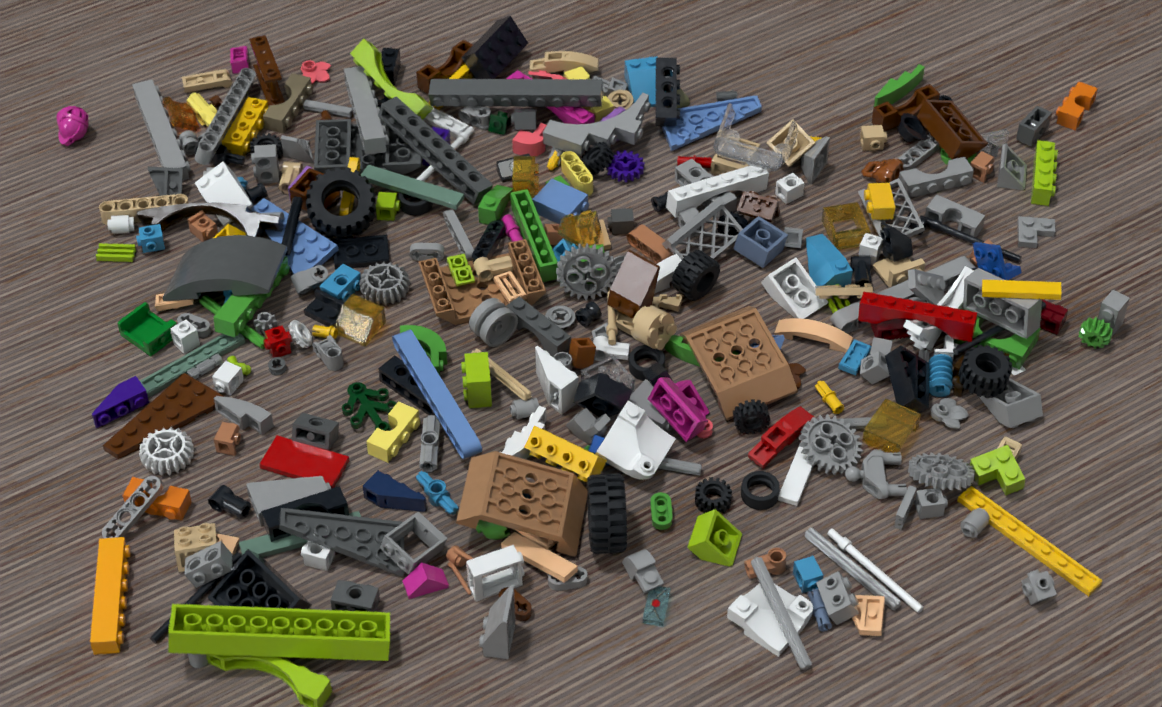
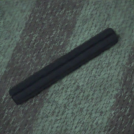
[281,196,303,256]

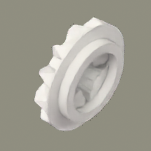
[288,320,312,348]

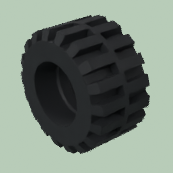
[672,250,720,301]
[959,345,1012,398]

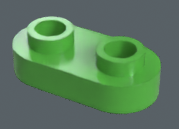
[650,492,672,530]

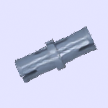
[808,589,832,631]

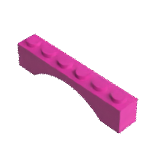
[506,70,595,124]

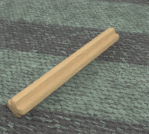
[471,349,532,401]

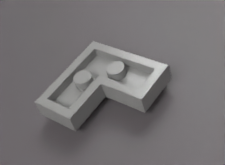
[1017,216,1055,248]

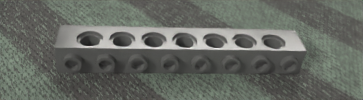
[378,97,493,205]

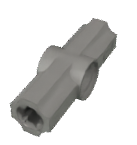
[419,415,440,472]

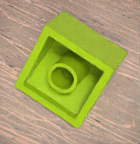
[687,509,742,567]

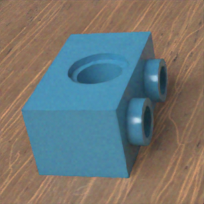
[320,264,361,302]

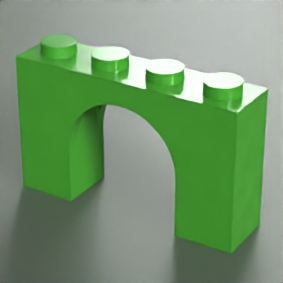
[953,309,1041,370]

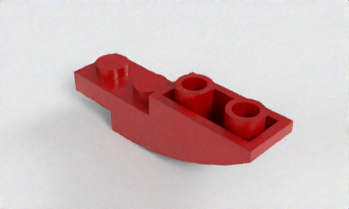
[748,406,815,469]

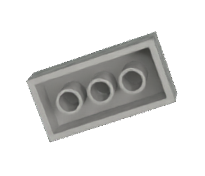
[963,268,1042,339]

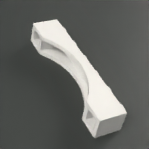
[666,163,769,218]

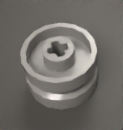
[469,298,518,347]

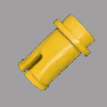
[312,324,338,339]

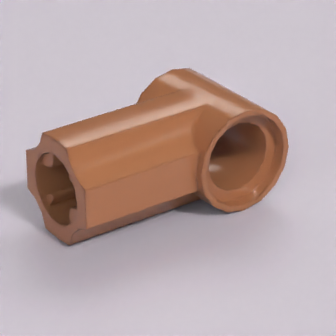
[744,548,786,579]

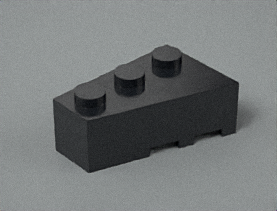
[885,345,929,418]

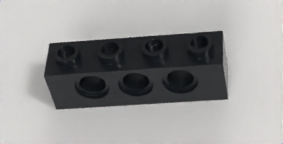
[655,58,680,127]
[378,355,436,416]

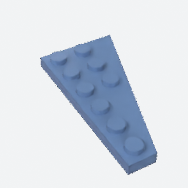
[661,95,762,151]
[251,198,339,274]

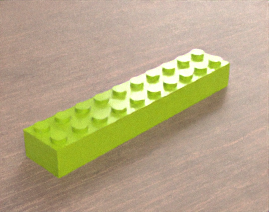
[168,604,390,661]

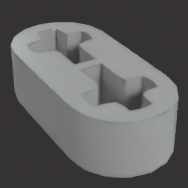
[409,243,445,261]
[177,313,211,338]
[548,567,587,591]

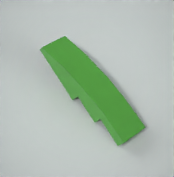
[874,64,925,107]

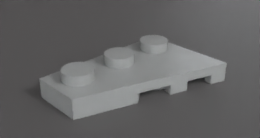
[908,269,945,305]

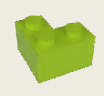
[461,352,492,409]
[970,445,1025,496]

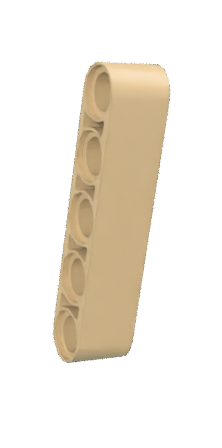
[99,194,189,225]

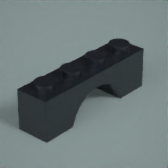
[261,486,349,542]

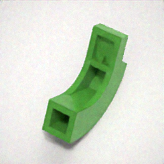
[400,325,447,376]

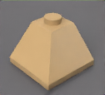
[766,119,816,167]

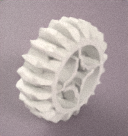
[139,426,194,476]

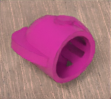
[56,106,89,146]

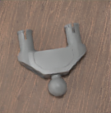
[845,449,907,499]

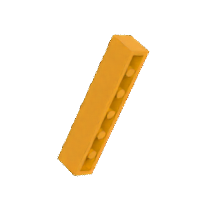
[90,537,131,655]

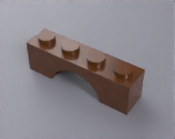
[416,40,473,94]
[872,84,940,132]

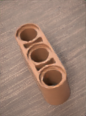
[626,225,674,264]

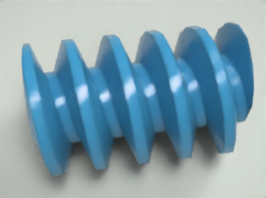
[928,354,953,397]

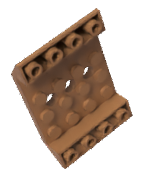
[418,239,546,325]
[680,306,798,421]
[456,451,587,557]

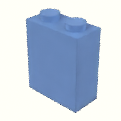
[532,179,589,227]

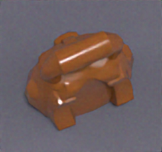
[861,159,904,183]

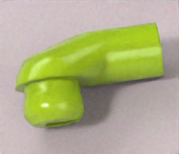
[227,356,251,375]

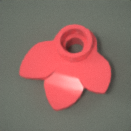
[301,60,331,84]

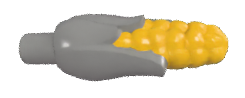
[547,147,565,170]

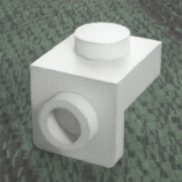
[934,335,957,359]

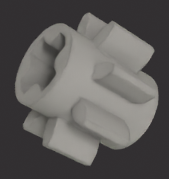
[253,312,278,335]

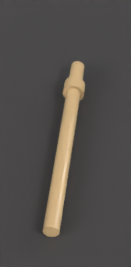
[606,287,618,346]

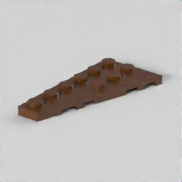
[103,373,225,459]

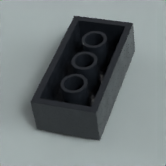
[461,16,528,79]

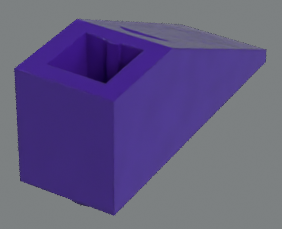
[92,376,149,428]

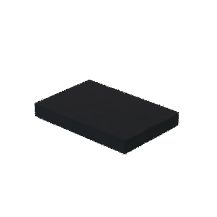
[333,235,390,270]

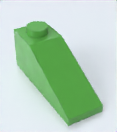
[478,185,514,225]

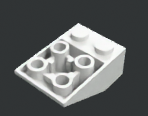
[535,346,578,415]

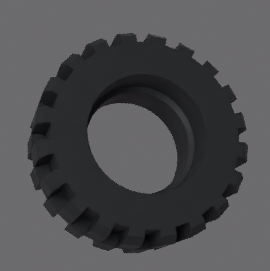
[306,167,376,239]
[587,474,627,554]

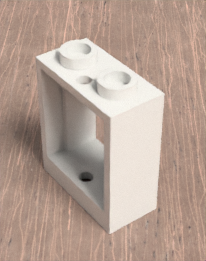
[466,545,525,602]

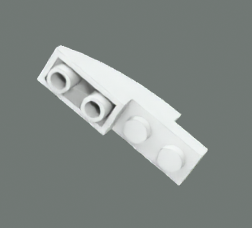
[500,406,546,459]

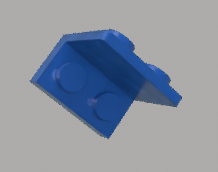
[973,242,1022,280]

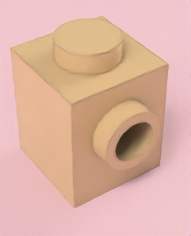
[860,125,887,151]

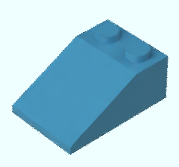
[624,56,658,107]

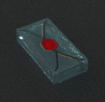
[642,586,671,626]

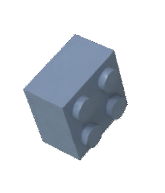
[734,216,788,268]

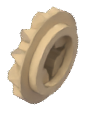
[607,90,634,110]

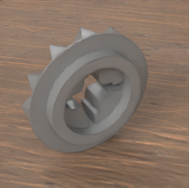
[545,306,575,330]

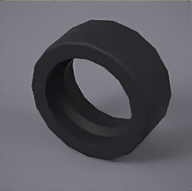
[398,192,433,216]
[629,345,665,381]
[741,471,780,510]

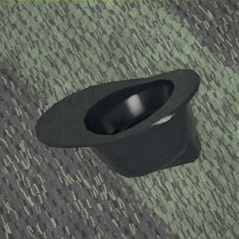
[898,113,928,142]

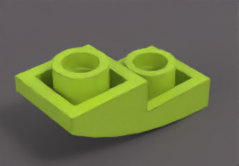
[447,254,475,286]

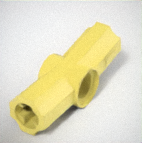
[187,93,217,127]

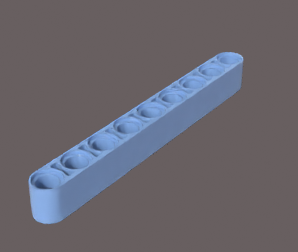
[392,330,482,459]

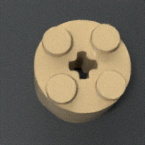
[631,305,677,350]

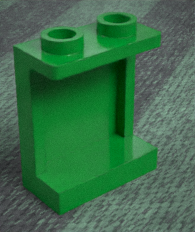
[117,302,177,357]

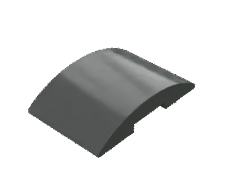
[314,116,421,175]
[162,235,288,301]

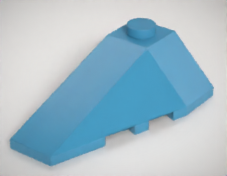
[806,234,853,287]

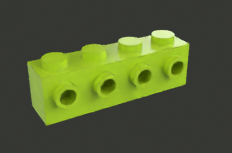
[1031,140,1058,206]

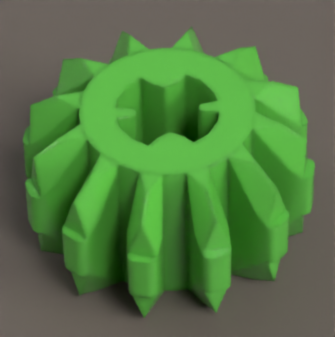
[1079,317,1113,349]

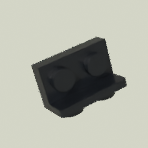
[304,289,348,328]

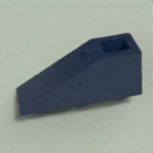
[363,470,427,512]

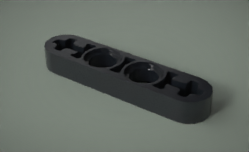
[472,220,505,263]

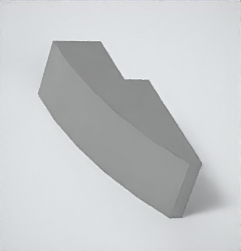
[214,396,274,436]

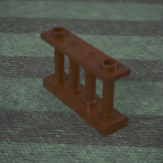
[249,35,285,108]

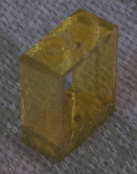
[822,202,871,250]

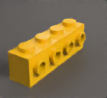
[222,97,268,156]
[524,426,607,482]

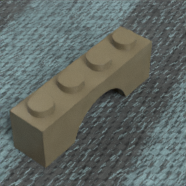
[263,73,313,134]

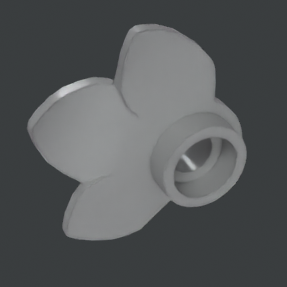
[931,398,969,429]

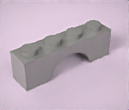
[899,157,974,198]

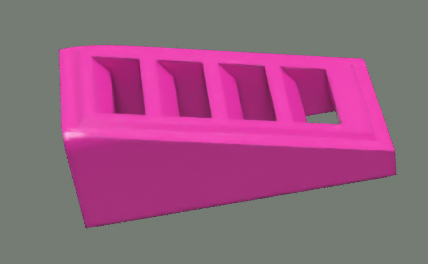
[230,46,249,74]

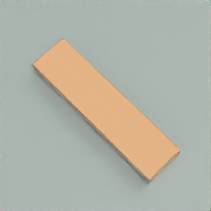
[501,532,578,583]

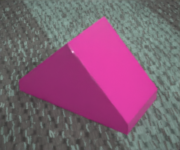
[403,563,449,599]

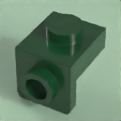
[488,110,512,135]

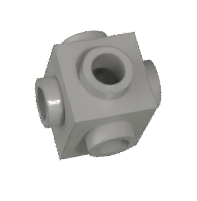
[1021,569,1057,604]

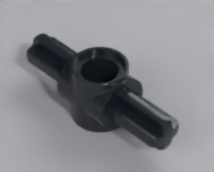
[195,144,245,167]

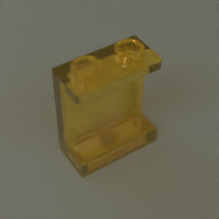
[862,398,921,453]

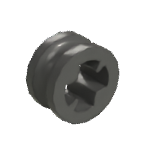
[268,357,286,376]

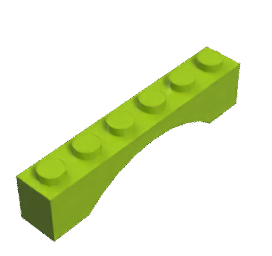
[350,38,433,120]
[206,654,332,707]

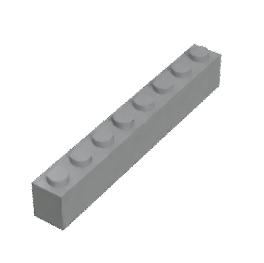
[344,66,389,155]
[132,79,191,180]

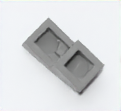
[593,75,627,96]

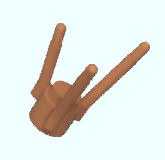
[446,546,474,595]

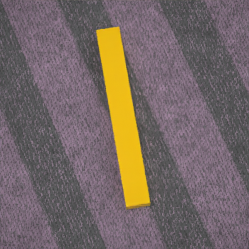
[957,486,1103,597]

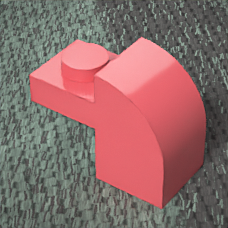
[512,123,547,157]

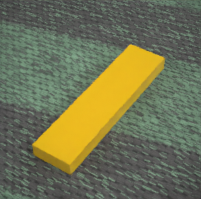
[982,279,1062,300]

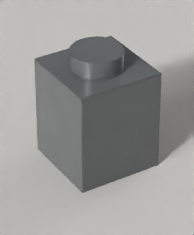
[607,208,634,235]

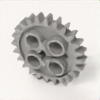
[556,243,617,300]
[799,414,863,475]
[908,452,975,490]

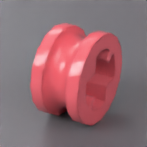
[697,419,713,438]

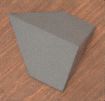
[281,135,314,164]

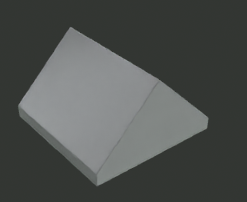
[997,143,1027,190]

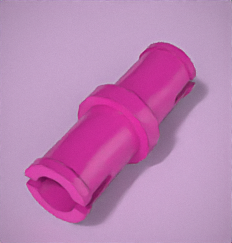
[502,214,523,242]

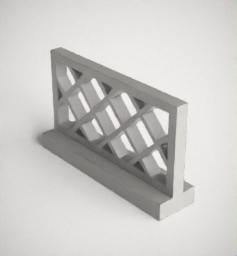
[858,178,925,245]
[662,197,743,260]

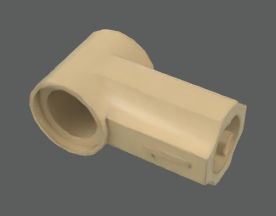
[279,161,303,194]
[473,256,513,282]

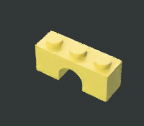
[366,401,420,463]

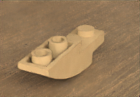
[529,51,599,73]

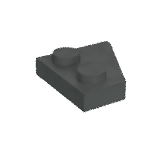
[148,167,183,196]

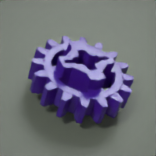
[606,150,645,183]

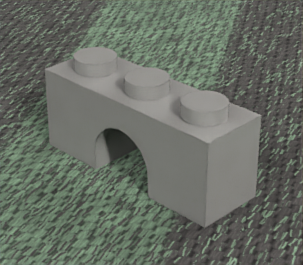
[925,194,985,237]

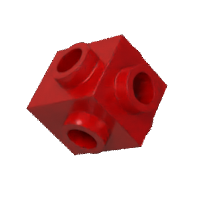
[263,325,292,358]

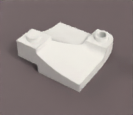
[596,401,676,480]
[727,583,813,657]

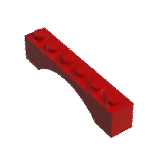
[858,292,978,342]

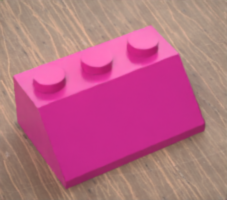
[647,377,708,442]

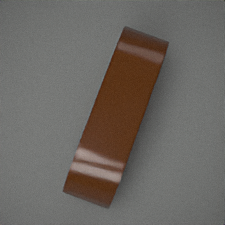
[499,587,532,621]

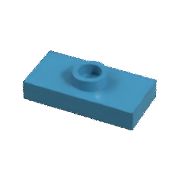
[838,339,872,376]

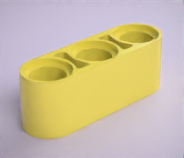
[561,151,593,196]

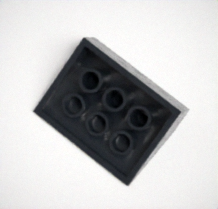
[207,549,312,609]

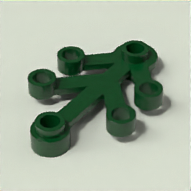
[342,382,397,431]

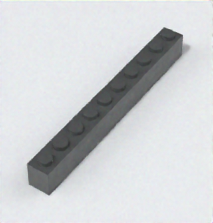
[428,79,603,107]

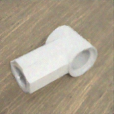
[593,336,630,361]

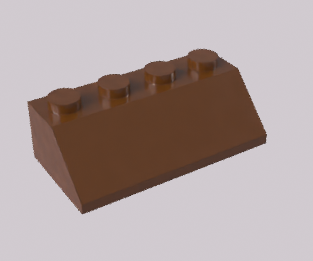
[917,100,988,160]

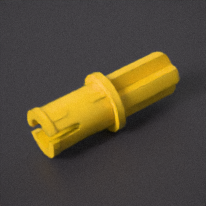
[815,381,845,414]

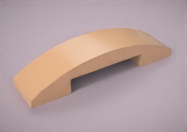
[774,318,853,353]

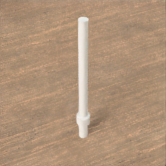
[417,126,474,181]
[827,528,924,613]

